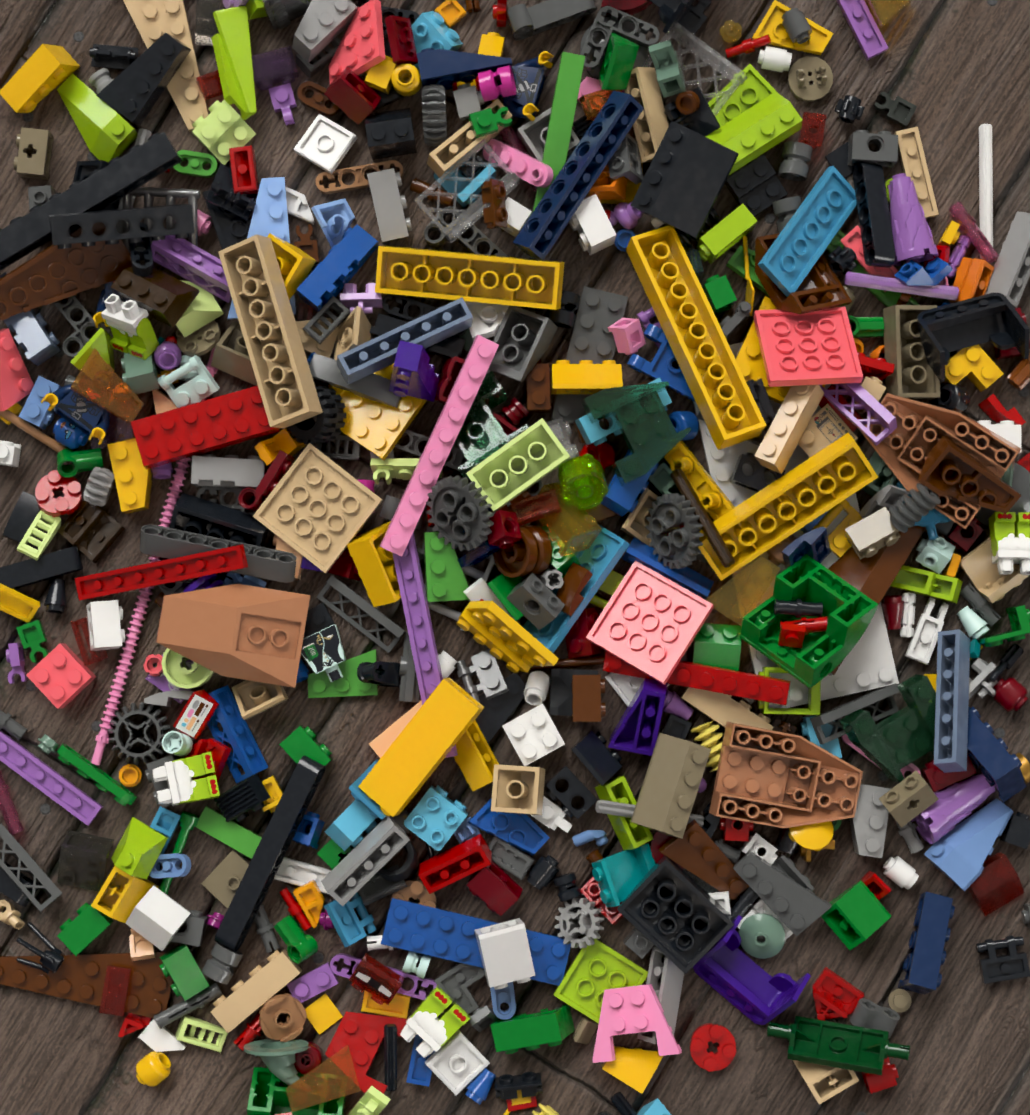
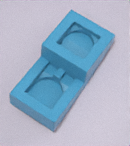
[150,806,181,855]

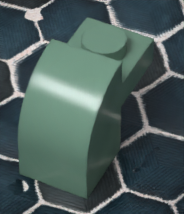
[648,40,686,98]
[648,462,682,496]

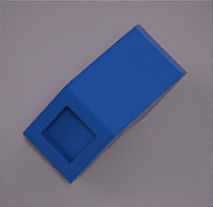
[894,257,953,286]

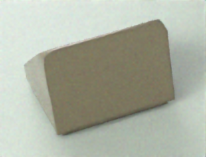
[573,1017,598,1044]

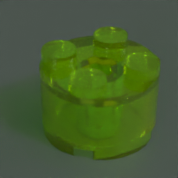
[558,454,608,510]

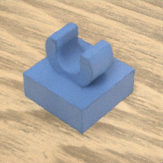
[454,816,482,844]

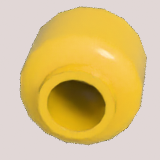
[391,64,422,96]
[136,1051,171,1087]

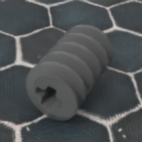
[889,483,941,533]

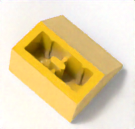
[91,866,159,923]

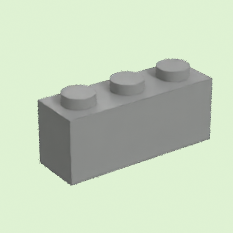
[367,168,412,242]

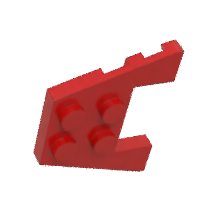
[325,1011,407,1094]

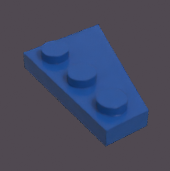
[467,798,550,855]

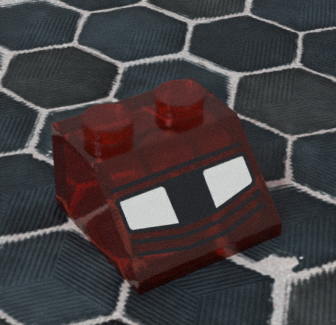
[349,953,404,1005]

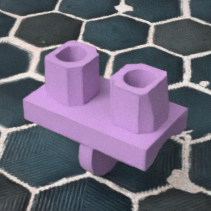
[340,283,383,314]

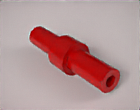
[725,34,771,58]
[279,887,312,931]

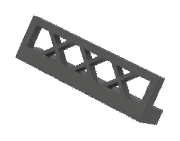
[317,575,406,653]
[810,683,900,745]
[0,823,62,912]

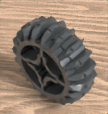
[422,84,447,147]
[108,702,171,765]

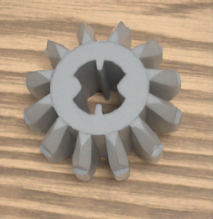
[83,467,115,507]

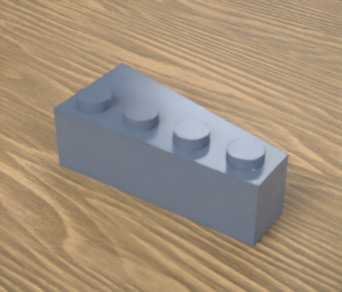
[0,272,61,366]

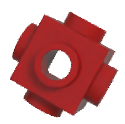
[719,817,753,842]

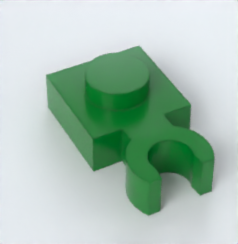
[468,107,512,138]
[16,620,49,663]

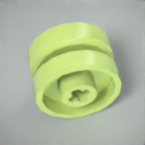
[161,648,214,689]

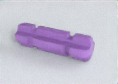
[947,235,971,279]

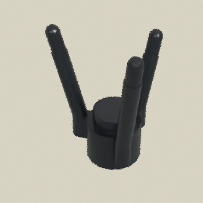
[16,922,64,974]

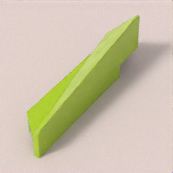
[211,6,257,120]

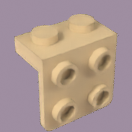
[960,537,1029,604]

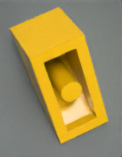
[478,32,505,57]

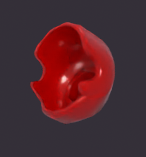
[578,442,615,475]

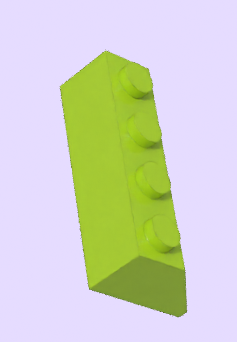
[705,92,803,176]

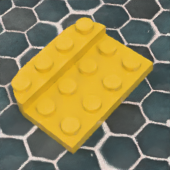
[456,601,559,673]

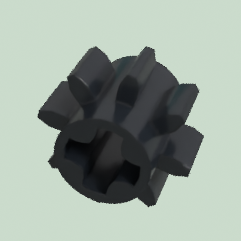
[835,95,865,124]
[828,246,857,275]

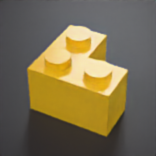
[942,345,1004,392]

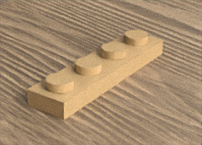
[894,127,939,219]

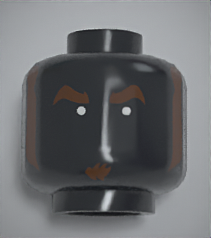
[935,383,970,413]

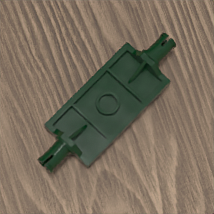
[767,1016,910,1075]

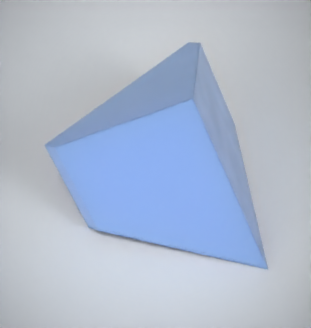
[311,198,355,248]

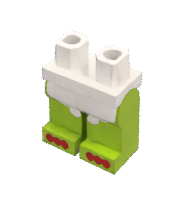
[101,294,159,360]
[989,512,1030,575]
[152,751,220,806]
[400,985,470,1058]

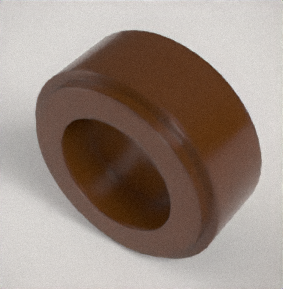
[676,90,700,115]

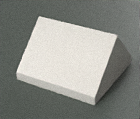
[125,885,191,951]

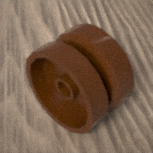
[493,525,552,578]

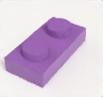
[287,962,339,1003]

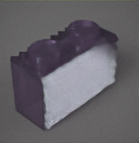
[252,46,299,90]

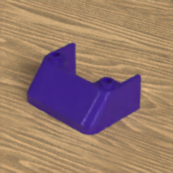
[693,915,811,1025]

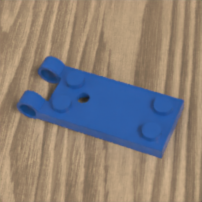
[627,324,696,402]

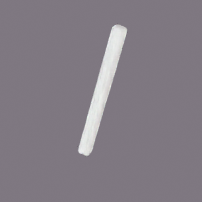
[979,124,993,259]

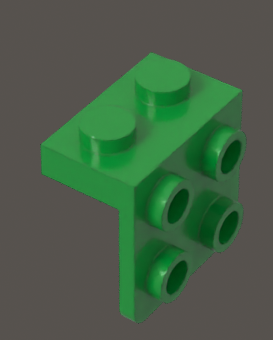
[977,605,1030,647]

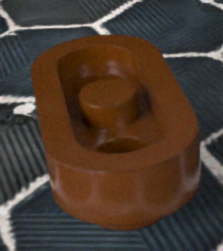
[297,81,340,116]

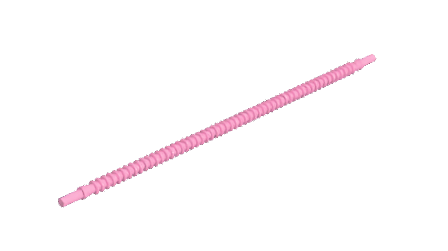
[91,346,218,765]

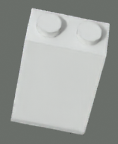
[474,918,535,990]

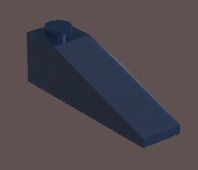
[416,48,513,90]

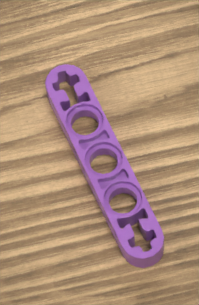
[330,953,437,1000]

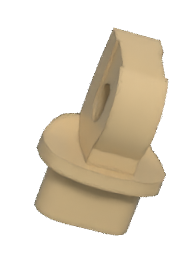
[0,900,25,930]

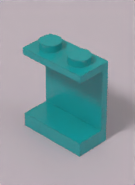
[591,843,655,907]

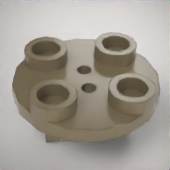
[788,56,833,102]
[176,320,221,357]

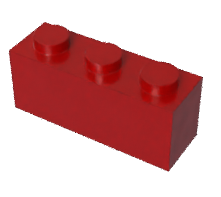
[418,834,492,894]

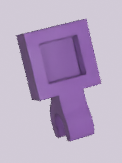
[268,83,297,126]
[6,643,27,684]

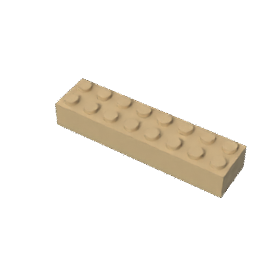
[218,234,323,428]

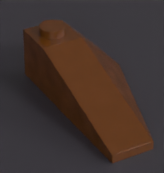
[918,435,1021,514]

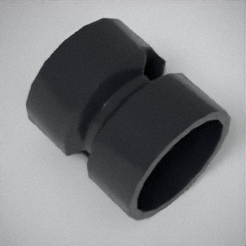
[546,290,581,329]

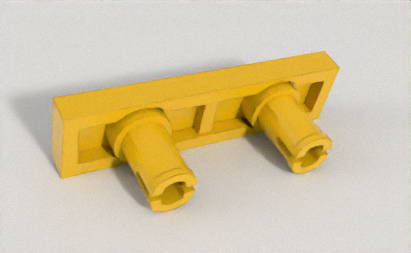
[664,441,735,521]

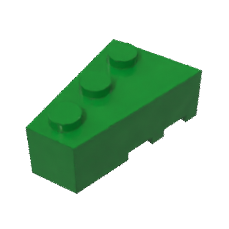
[490,1004,575,1054]

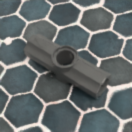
[399,632,420,703]

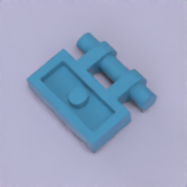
[324,892,377,947]

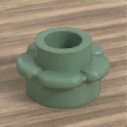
[37,734,59,755]

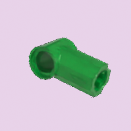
[848,316,884,338]
[57,448,104,478]
[274,915,318,964]

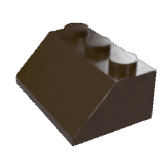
[111,264,200,328]

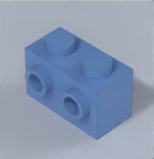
[18,376,61,430]

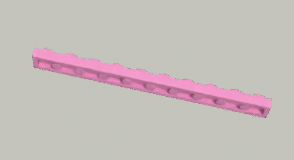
[379,335,499,557]

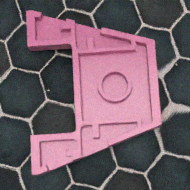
[592,984,682,1063]

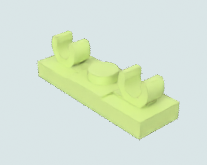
[370,458,443,485]
[347,1085,391,1115]

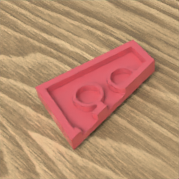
[0,328,34,411]

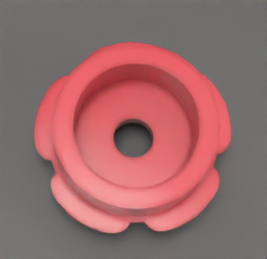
[143,654,163,677]

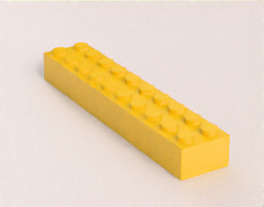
[626,225,767,450]

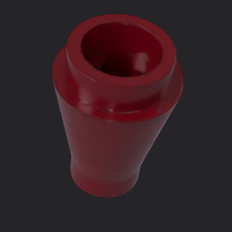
[881,595,904,629]

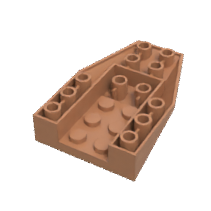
[861,393,1021,529]
[156,583,310,688]
[709,721,863,828]

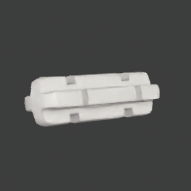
[900,592,916,638]

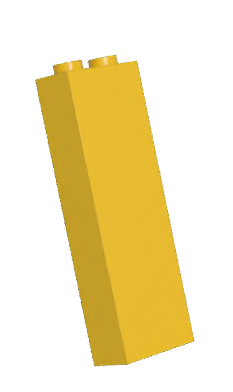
[358,677,485,817]

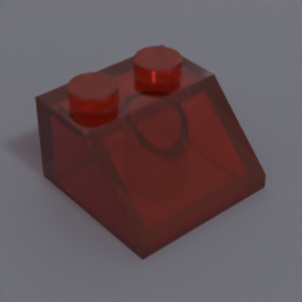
[968,852,1025,917]

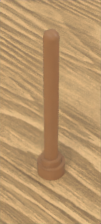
[0,410,68,453]

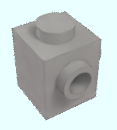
[453,83,485,121]

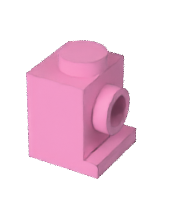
[608,318,646,355]

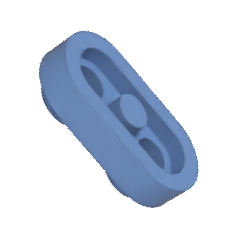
[149,853,191,879]
[490,982,516,1020]

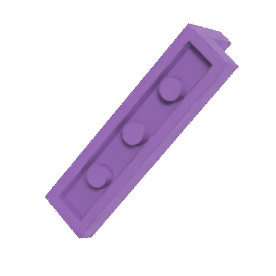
[151,235,232,303]
[820,383,897,446]

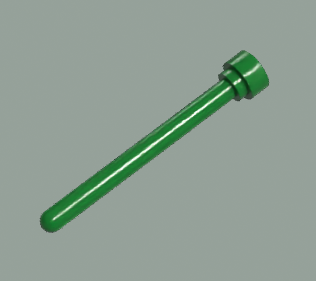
[159,811,199,894]

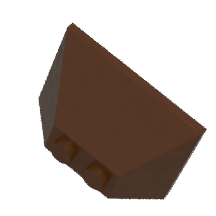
[755,233,852,314]

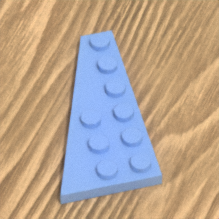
[227,177,296,320]

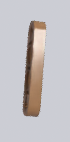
[316,160,404,194]

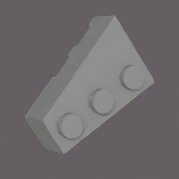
[292,0,357,63]
[191,454,267,489]
[849,784,891,858]

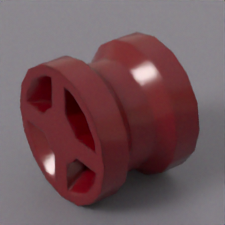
[501,397,529,426]

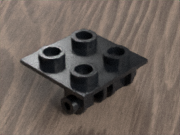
[664,87,720,136]
[205,164,260,221]

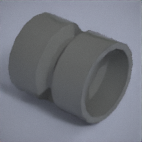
[778,141,813,181]
[772,196,802,233]
[202,942,243,985]

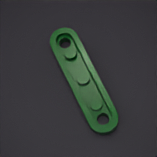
[57,743,137,806]

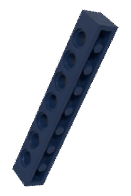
[513,91,644,261]

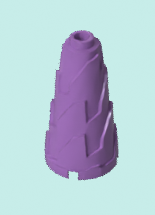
[888,173,939,266]
[911,773,996,844]

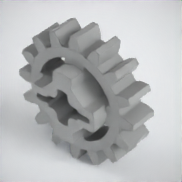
[555,898,604,949]

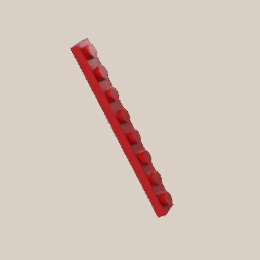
[74,544,248,601]
[603,651,791,705]

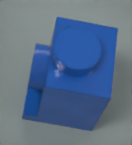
[292,811,325,849]

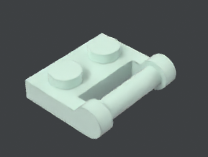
[158,355,220,408]

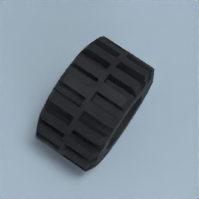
[286,386,346,444]

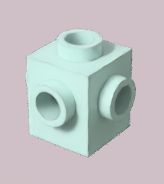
[916,536,956,574]

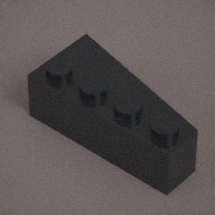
[96,33,191,125]

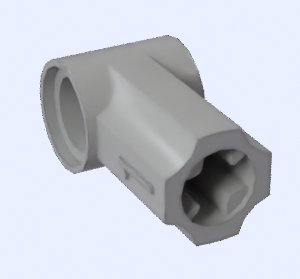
[535,568,564,590]

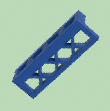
[622,537,714,599]
[207,685,269,784]

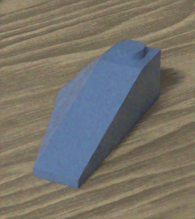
[924,798,1013,891]

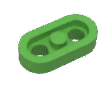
[173,150,218,178]

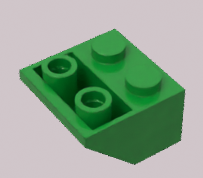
[821,880,891,950]

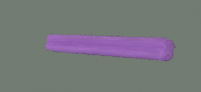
[844,271,959,301]

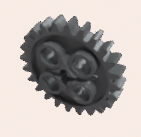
[426,475,494,551]
[645,493,704,569]

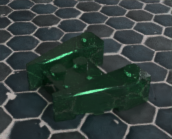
[432,371,529,479]
[582,382,691,487]
[840,674,936,783]

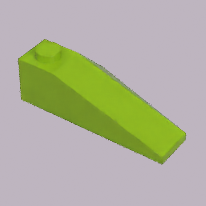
[57,73,138,162]

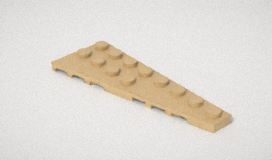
[123,0,209,132]

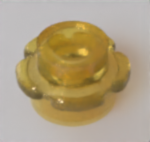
[720,20,742,43]

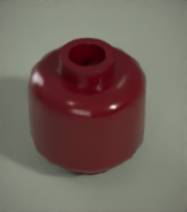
[993,678,1029,712]
[294,1042,323,1074]

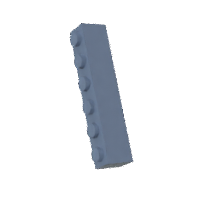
[337,298,473,385]
[934,629,970,773]

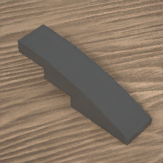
[309,353,401,408]

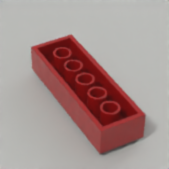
[131,385,280,470]

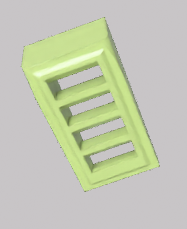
[17,510,61,560]
[175,1015,228,1052]

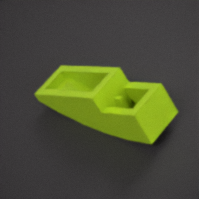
[890,565,963,604]

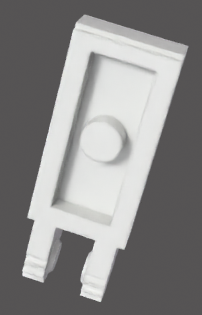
[905,597,948,665]

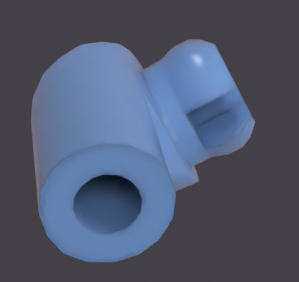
[572,830,608,847]

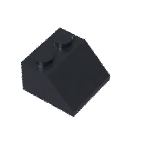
[571,730,622,785]

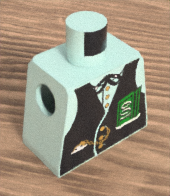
[301,624,346,682]

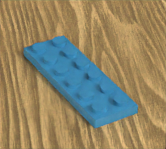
[758,166,857,297]
[523,523,630,653]

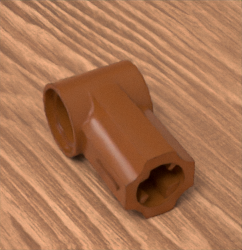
[1006,351,1030,391]

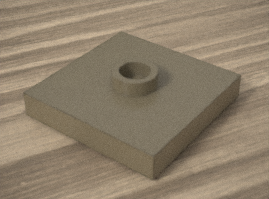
[201,849,249,909]

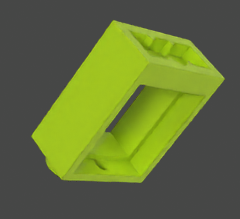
[696,204,757,264]
[758,667,821,715]

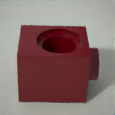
[487,510,522,549]
[944,518,984,552]

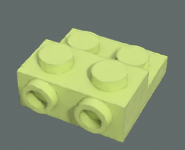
[191,99,256,165]

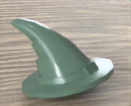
[244,1039,311,1092]

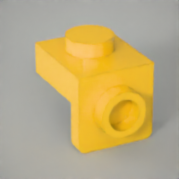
[261,775,283,813]

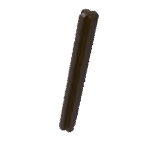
[670,468,735,568]

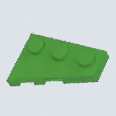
[423,532,469,602]
[308,649,378,698]

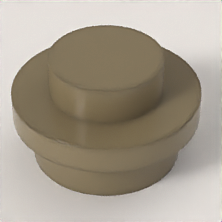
[888,989,912,1012]

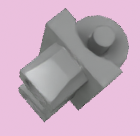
[969,658,998,699]

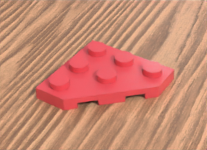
[328,0,385,84]

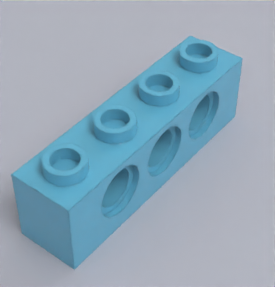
[575,378,672,446]

